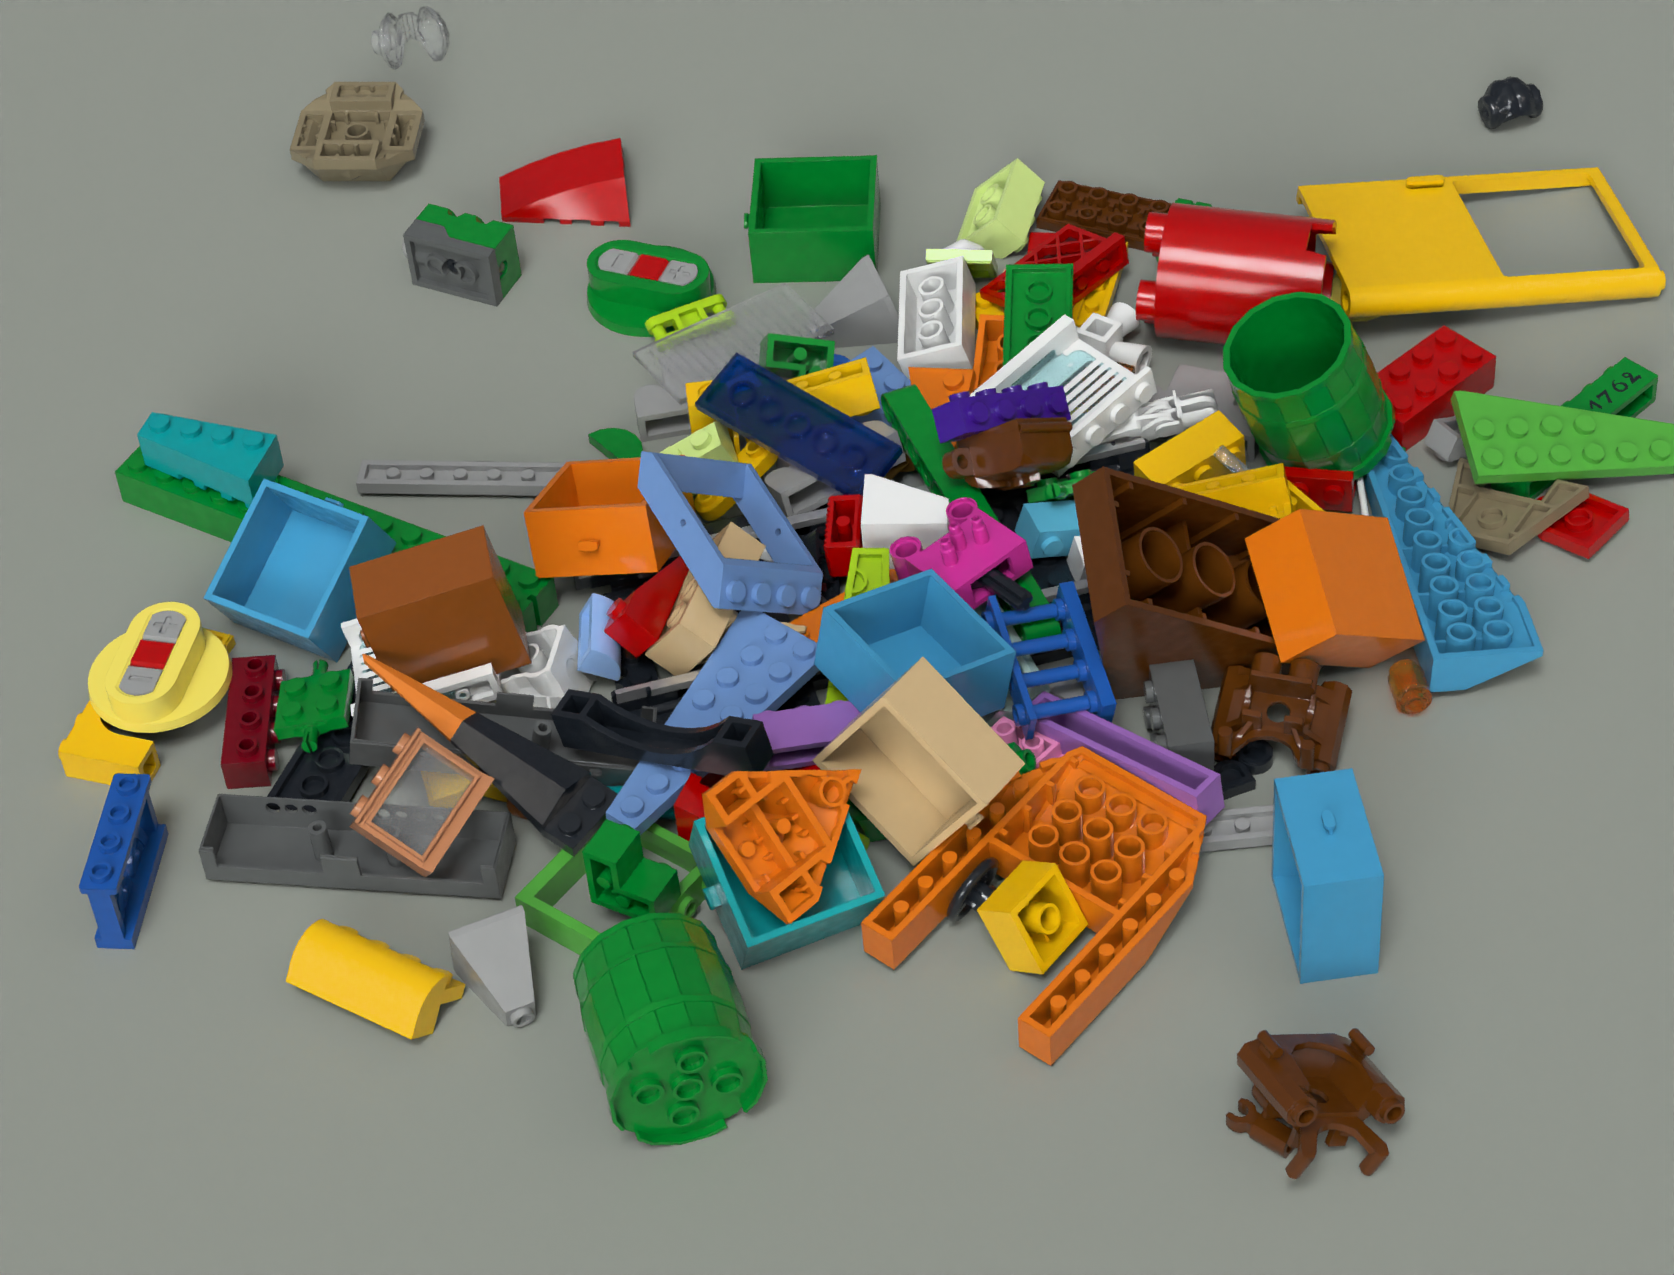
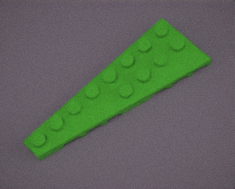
[1451,391,1674,484]

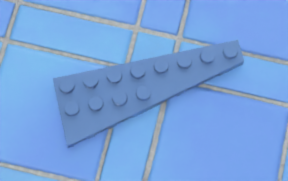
[606,610,820,835]

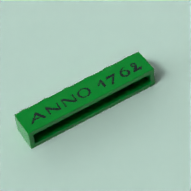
[1491,357,1658,499]

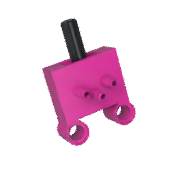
[890,497,1033,611]

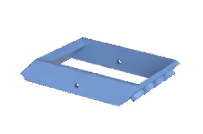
[637,451,823,615]

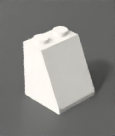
[861,474,950,570]

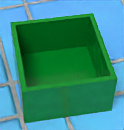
[744,155,881,283]

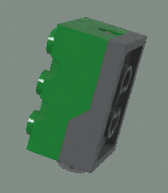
[402,203,522,307]

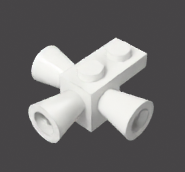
[1071,302,1152,388]

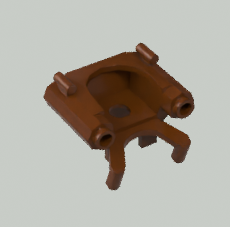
[1211,652,1352,774]
[1237,1028,1405,1179]

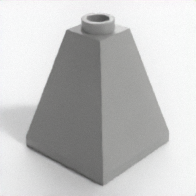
[807,255,899,348]
[448,905,536,1027]

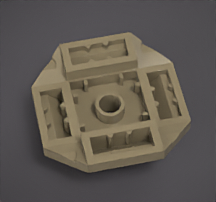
[290,82,425,181]

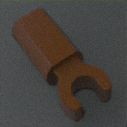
[1226,1098,1295,1158]

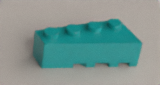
[137,412,284,508]

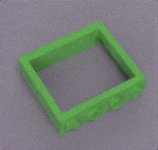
[515,823,706,955]

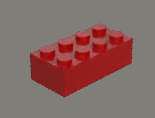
[1377,325,1496,451]

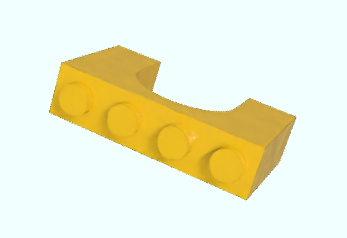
[58,700,161,785]

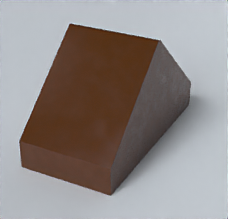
[1072,466,1326,700]

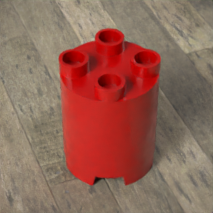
[1136,203,1337,345]

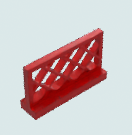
[979,224,1129,308]

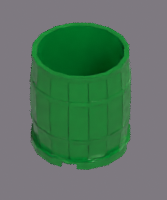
[1223,292,1395,481]
[573,913,768,1145]

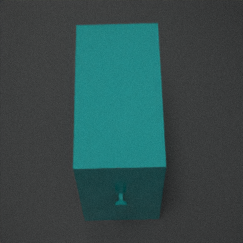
[689,811,886,970]

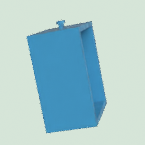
[204,478,396,662]
[814,569,1016,717]
[1271,768,1384,984]

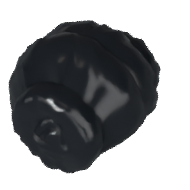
[1478,76,1543,129]

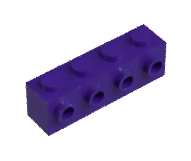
[932,382,1071,444]

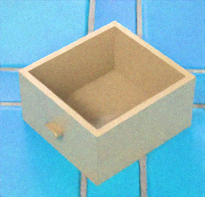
[812,657,1025,866]

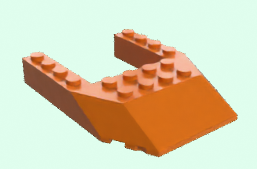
[861,746,1207,1066]

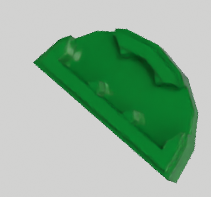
[588,428,643,459]

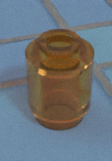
[1387,659,1432,714]

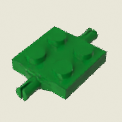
[1026,469,1095,503]
[274,659,355,753]

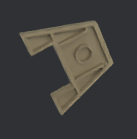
[1448,458,1590,555]

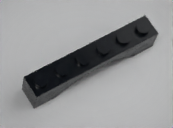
[551,689,774,775]

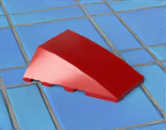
[499,138,631,227]

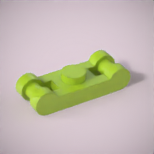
[645,294,737,354]

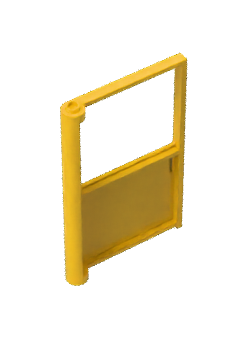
[1296,167,1666,318]

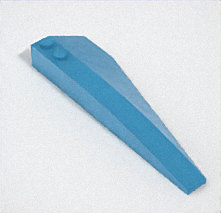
[1363,434,1544,693]

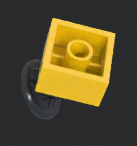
[946,857,1088,974]

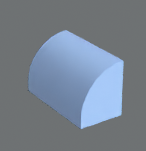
[577,593,621,681]

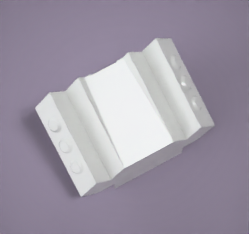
[492,624,597,709]

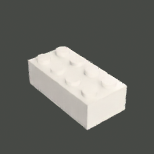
[897,256,976,380]

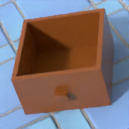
[349,525,532,692]

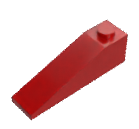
[604,556,689,658]

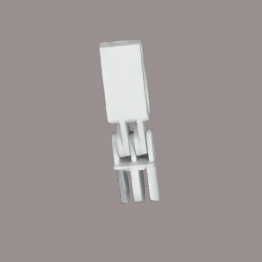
[1071,389,1218,445]

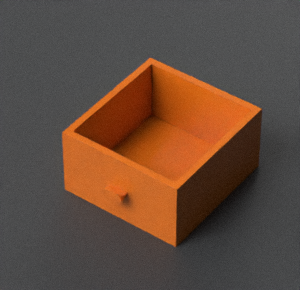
[524,455,696,578]
[1245,509,1425,668]

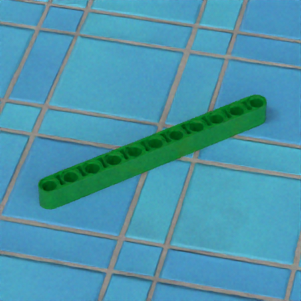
[881,384,1062,641]

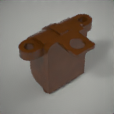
[942,417,1073,490]

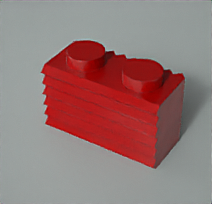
[823,494,863,577]

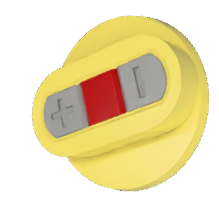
[88,602,232,733]

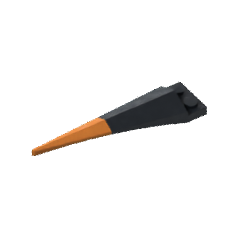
[362,654,618,856]

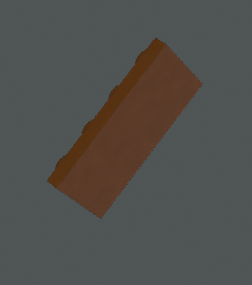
[1036,180,1171,251]

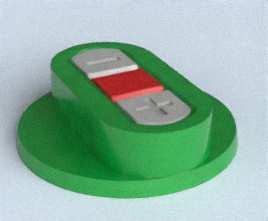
[587,240,716,337]

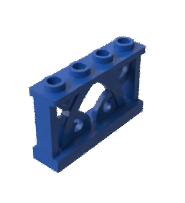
[79,773,169,950]

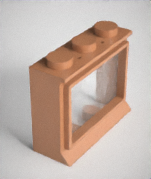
[349,728,495,877]

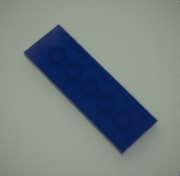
[695,352,903,496]

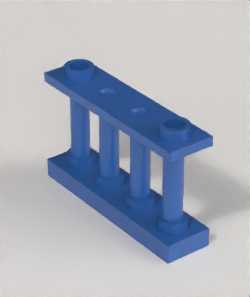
[981,581,1117,740]

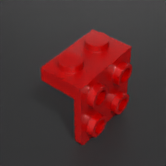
[1284,466,1357,512]

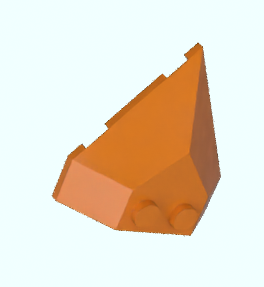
[702,769,862,924]

